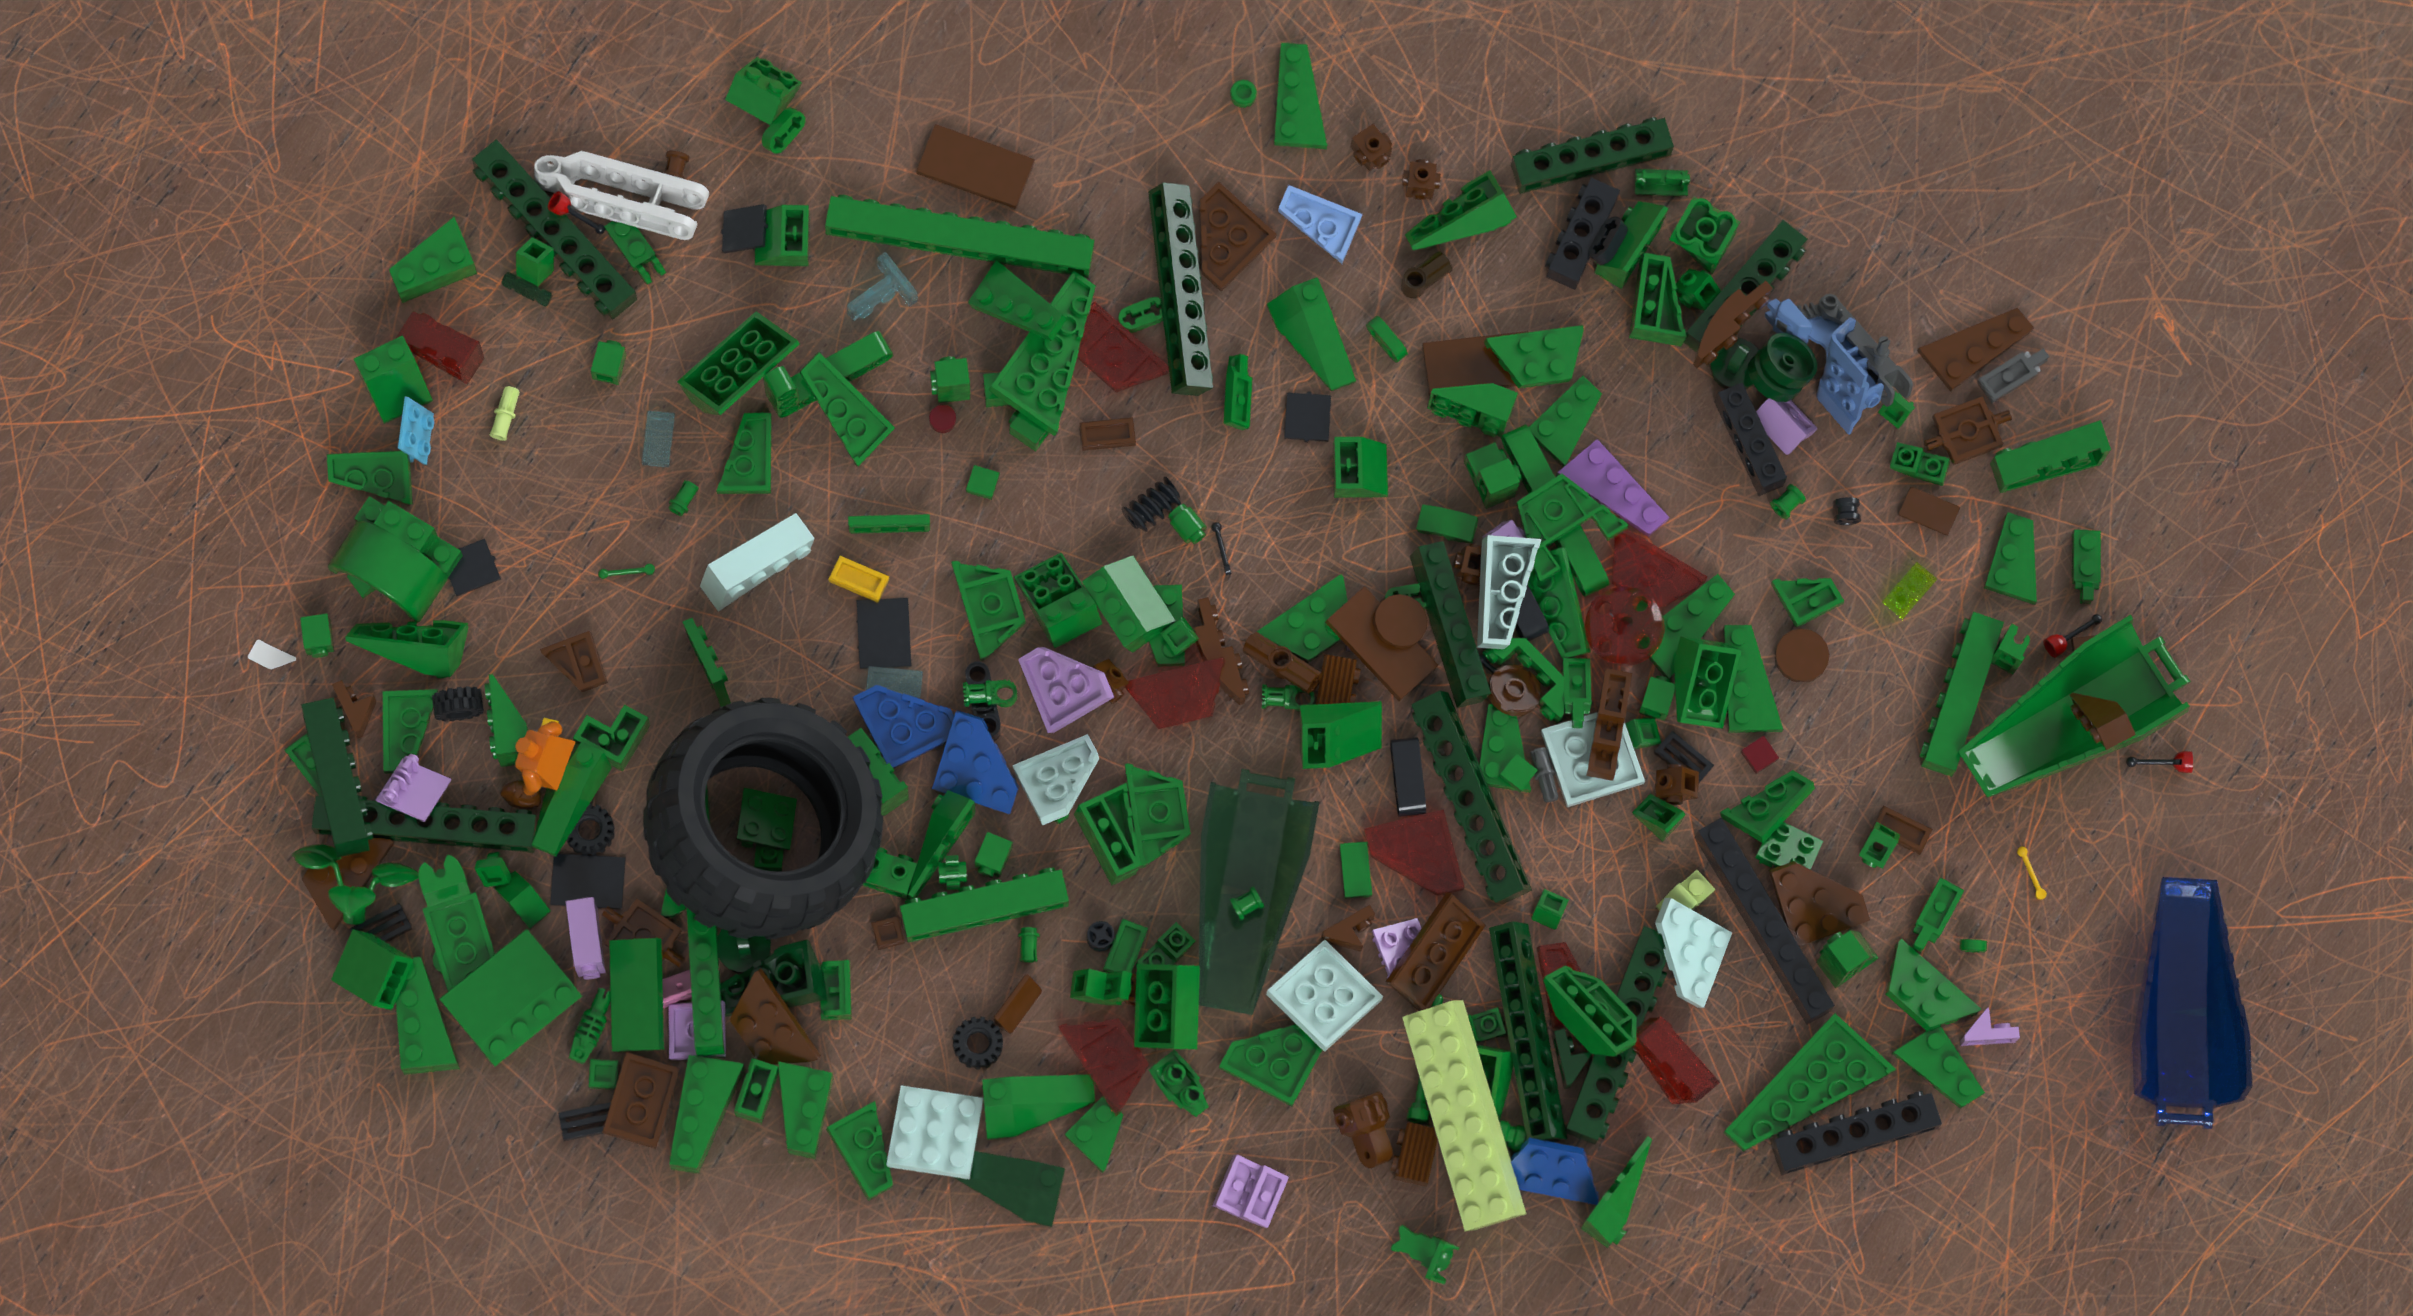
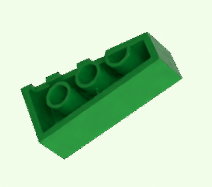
[396,957,460,1075]

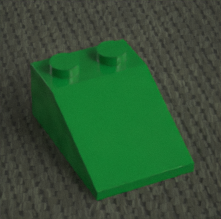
[1674,636,1742,729]

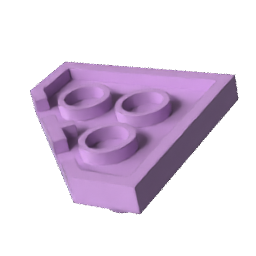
[1018,647,1114,733]

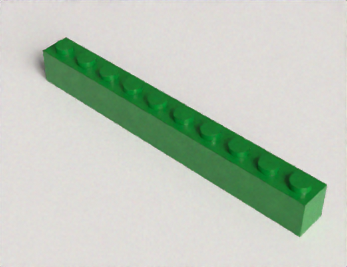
[825,195,1094,278]
[687,785,725,1056]

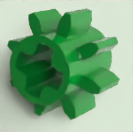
[938,855,967,890]

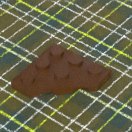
[1200,181,1276,292]
[1769,861,1870,946]

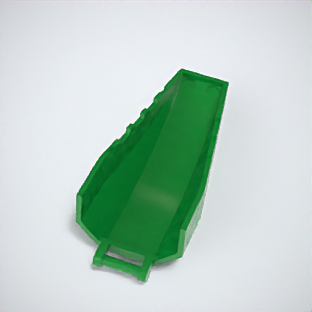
[1958,614,2191,798]

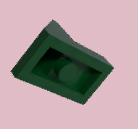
[1552,1029,1591,1089]

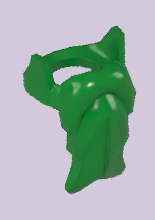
[1391,1225,1460,1284]

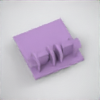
[376,754,451,822]
[1372,918,1421,978]

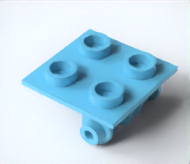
[398,396,434,465]

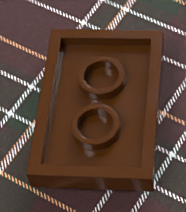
[602,1052,680,1149]

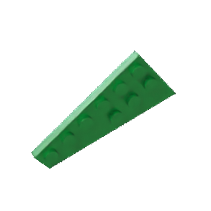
[989,271,1096,436]

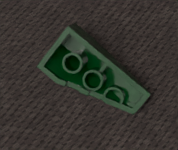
[720,939,827,1017]
[953,1151,1065,1227]

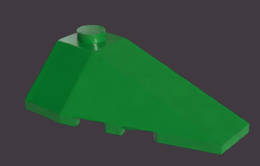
[1266,277,1356,391]
[532,742,612,857]
[982,1074,1095,1140]

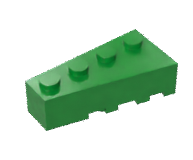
[1990,420,2111,493]
[669,1055,745,1174]

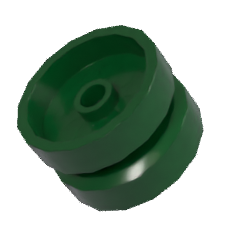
[1748,333,1817,402]

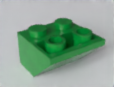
[725,57,802,125]
[755,205,810,266]
[1333,437,1388,498]

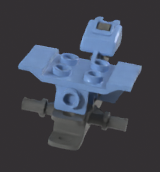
[1765,294,1913,435]

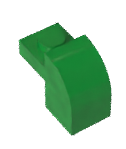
[1070,969,1132,1005]

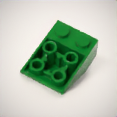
[1427,383,1518,437]
[1014,552,1102,649]
[485,674,529,767]
[1300,701,1382,769]

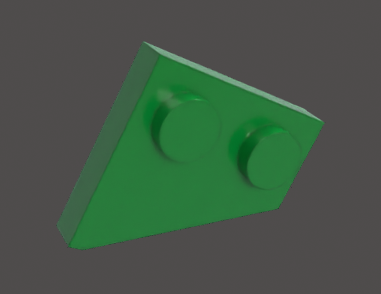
[1771,578,1844,628]
[1065,1095,1124,1173]

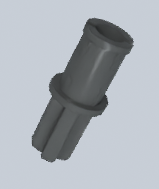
[1530,747,1558,803]

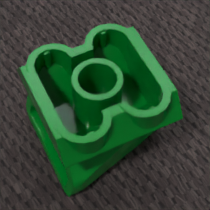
[1669,196,1741,274]

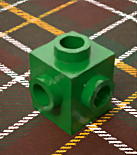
[1676,268,1721,311]

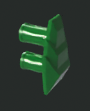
[1148,1049,1209,1117]

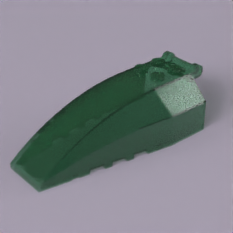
[1199,768,1320,1015]

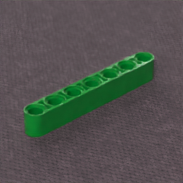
[1501,424,1610,597]

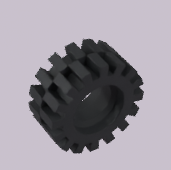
[432,686,484,722]
[567,803,615,856]
[953,1016,1003,1070]

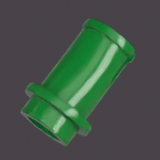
[668,480,699,516]
[1018,927,1040,963]

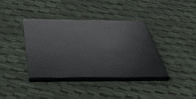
[856,598,911,669]
[550,854,626,909]

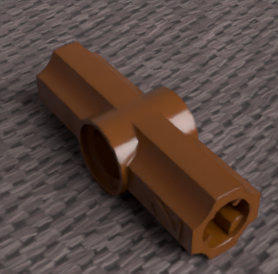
[1242,632,1322,694]

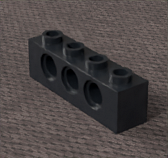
[1545,178,1620,290]
[1714,383,1787,496]

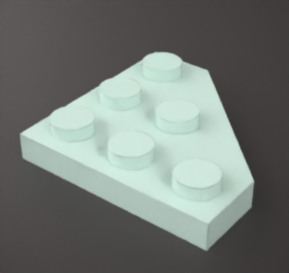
[1012,734,1099,825]
[1655,898,1732,1008]

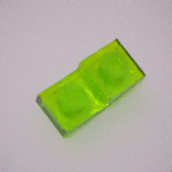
[1882,562,1937,620]

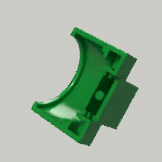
[328,496,463,623]

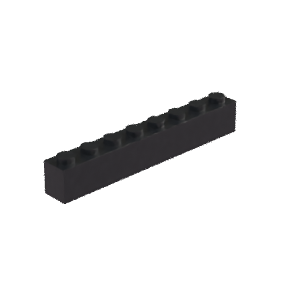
[1694,817,1835,1025]

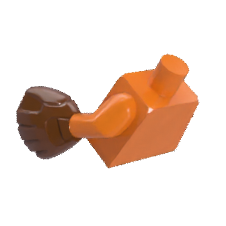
[500,717,575,809]

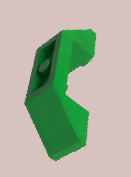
[1482,638,1564,724]

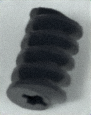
[1121,476,1181,532]

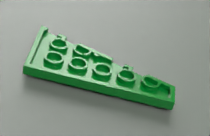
[1723,1013,1896,1152]

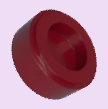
[929,405,956,433]

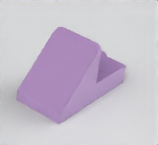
[1960,1007,2020,1046]

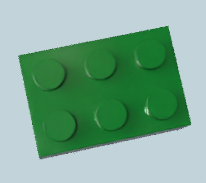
[1134,964,1200,1049]

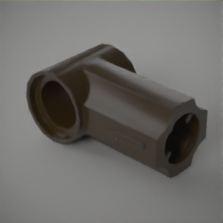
[1401,251,1453,298]

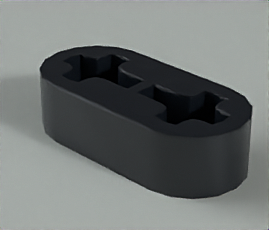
[1589,216,1628,265]

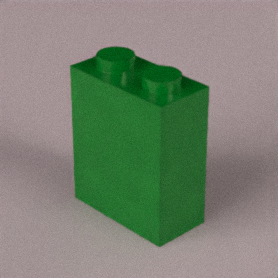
[331,930,414,1010]

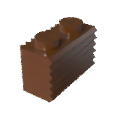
[1316,654,1361,704]
[1390,1122,1438,1187]

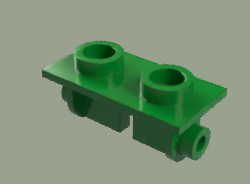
[1635,169,1690,196]

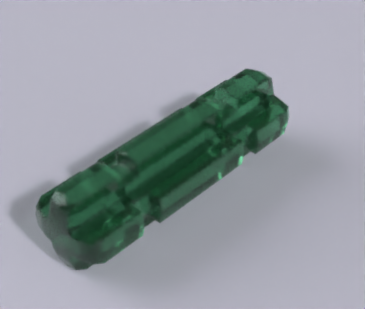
[501,272,553,307]

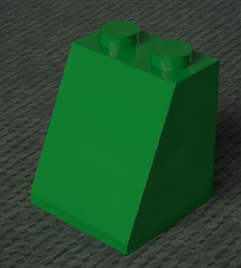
[354,335,433,424]

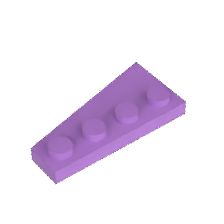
[1557,439,1669,537]

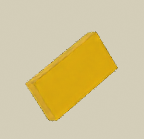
[828,556,889,603]

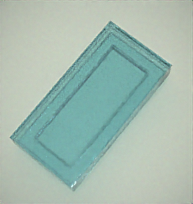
[642,411,675,467]
[866,666,923,699]

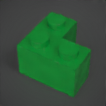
[1464,442,1521,509]
[573,704,650,772]

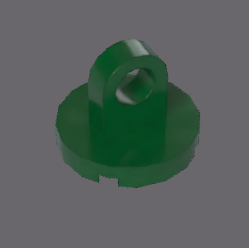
[1709,338,1759,389]
[718,929,771,974]

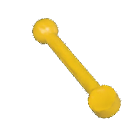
[2017,846,2047,900]

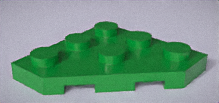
[1219,1024,1322,1107]

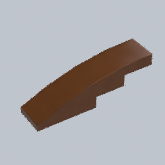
[1586,668,1632,781]

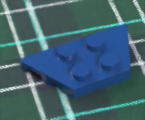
[1510,1138,1599,1205]

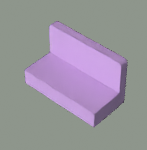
[1756,398,1818,455]

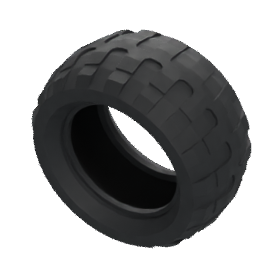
[643,698,883,939]

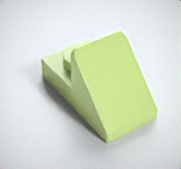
[1656,870,1715,911]

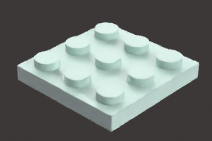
[1541,712,1645,807]
[1266,940,1383,1052]
[887,1085,983,1179]

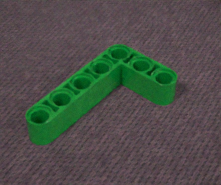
[763,331,894,418]

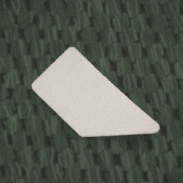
[248,640,296,669]

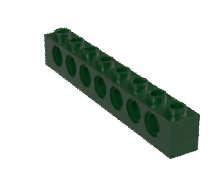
[472,139,637,320]
[1148,182,1213,396]
[1411,690,1532,904]
[312,795,538,853]
[1489,921,1567,1142]
[1566,926,1667,1145]

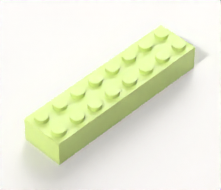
[1402,1000,1526,1231]

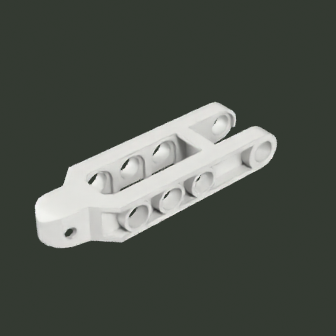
[534,151,709,240]

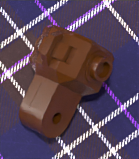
[1333,1092,1393,1168]

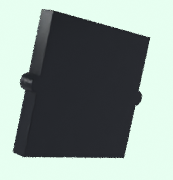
[721,204,768,254]
[1284,391,1331,443]
[448,538,501,596]

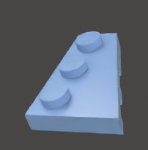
[1278,185,1362,264]

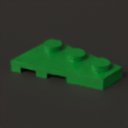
[1529,376,1602,467]
[716,413,772,494]
[327,450,413,505]
[1984,512,2037,605]
[1148,585,1185,667]
[682,618,731,707]
[383,689,439,774]
[1479,704,1531,793]
[1720,770,1815,843]
[1892,1026,1985,1109]
[826,1101,893,1201]

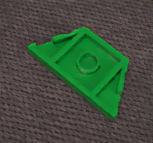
[1484,325,1584,389]
[951,561,1026,662]
[1257,574,1348,663]
[1125,763,1191,868]
[1885,939,1981,1031]

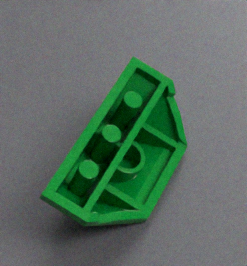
[1543,966,1637,1056]

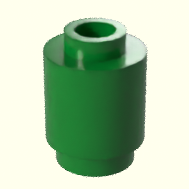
[1168,503,1207,544]

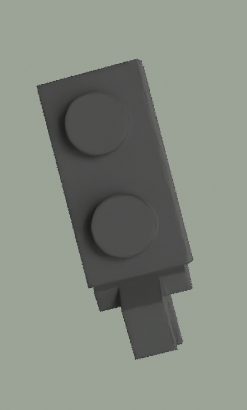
[1977,348,2050,403]

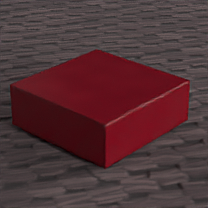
[1741,736,1779,774]

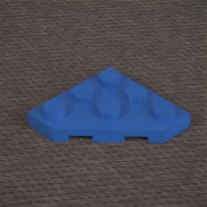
[852,685,954,769]
[932,710,1019,814]

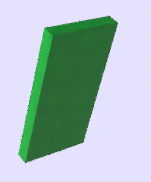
[609,938,664,1052]

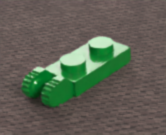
[604,221,666,285]

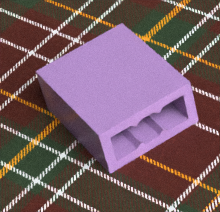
[566,897,606,980]

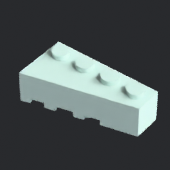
[700,513,815,612]
[1477,535,1541,649]

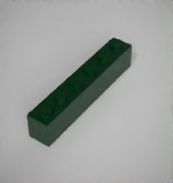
[1410,541,1491,708]
[301,697,373,858]

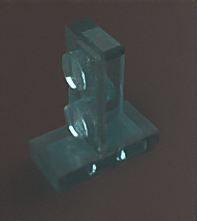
[847,252,918,321]

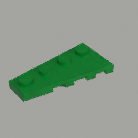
[968,260,1067,341]
[1527,547,1591,659]

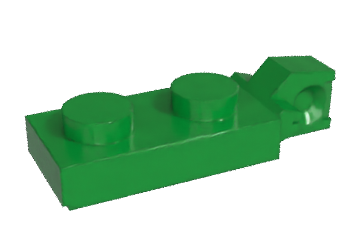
[1223,354,1253,430]
[2072,529,2101,604]
[1563,658,1592,728]
[1912,877,1965,953]

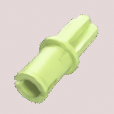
[490,386,520,441]

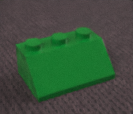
[1594,201,1669,289]
[1082,555,1176,652]

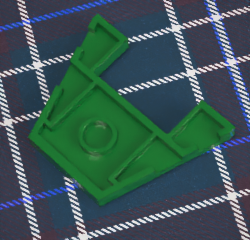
[1516,473,1628,583]

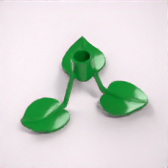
[292,844,419,925]

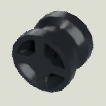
[1833,497,1861,525]
[1087,921,1114,952]

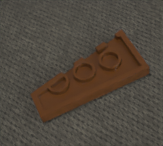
[1917,308,2034,392]

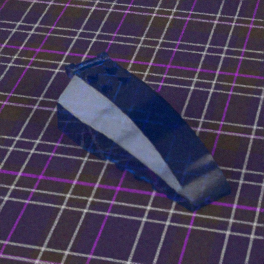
[2132,877,2252,1129]

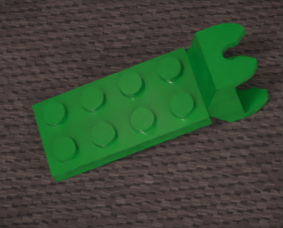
[419,855,495,991]

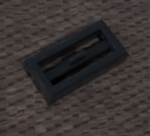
[1654,731,1714,783]
[350,903,412,942]
[558,1102,611,1141]

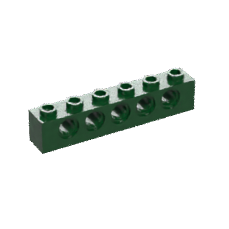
[1511,117,1674,194]
[1683,220,1808,354]

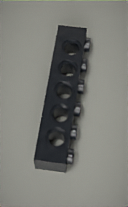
[1771,1091,1942,1176]

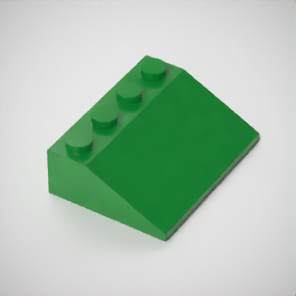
[677,311,800,415]
[439,929,582,1066]

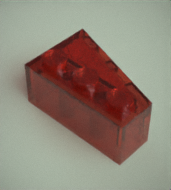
[396,311,484,385]
[1632,1017,1720,1104]

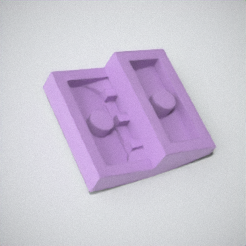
[1212,1154,1289,1228]

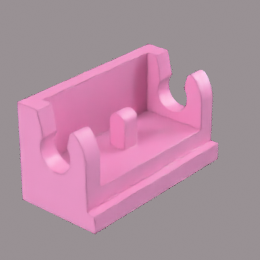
[663,970,692,1009]

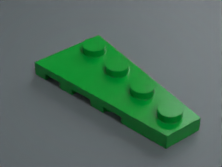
[1274,42,1327,149]
[799,352,895,466]
[1634,574,1735,679]
[1723,625,1783,733]

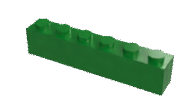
[1919,611,2004,777]
[900,867,1069,943]

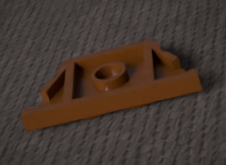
[302,835,394,931]
[729,968,821,1065]

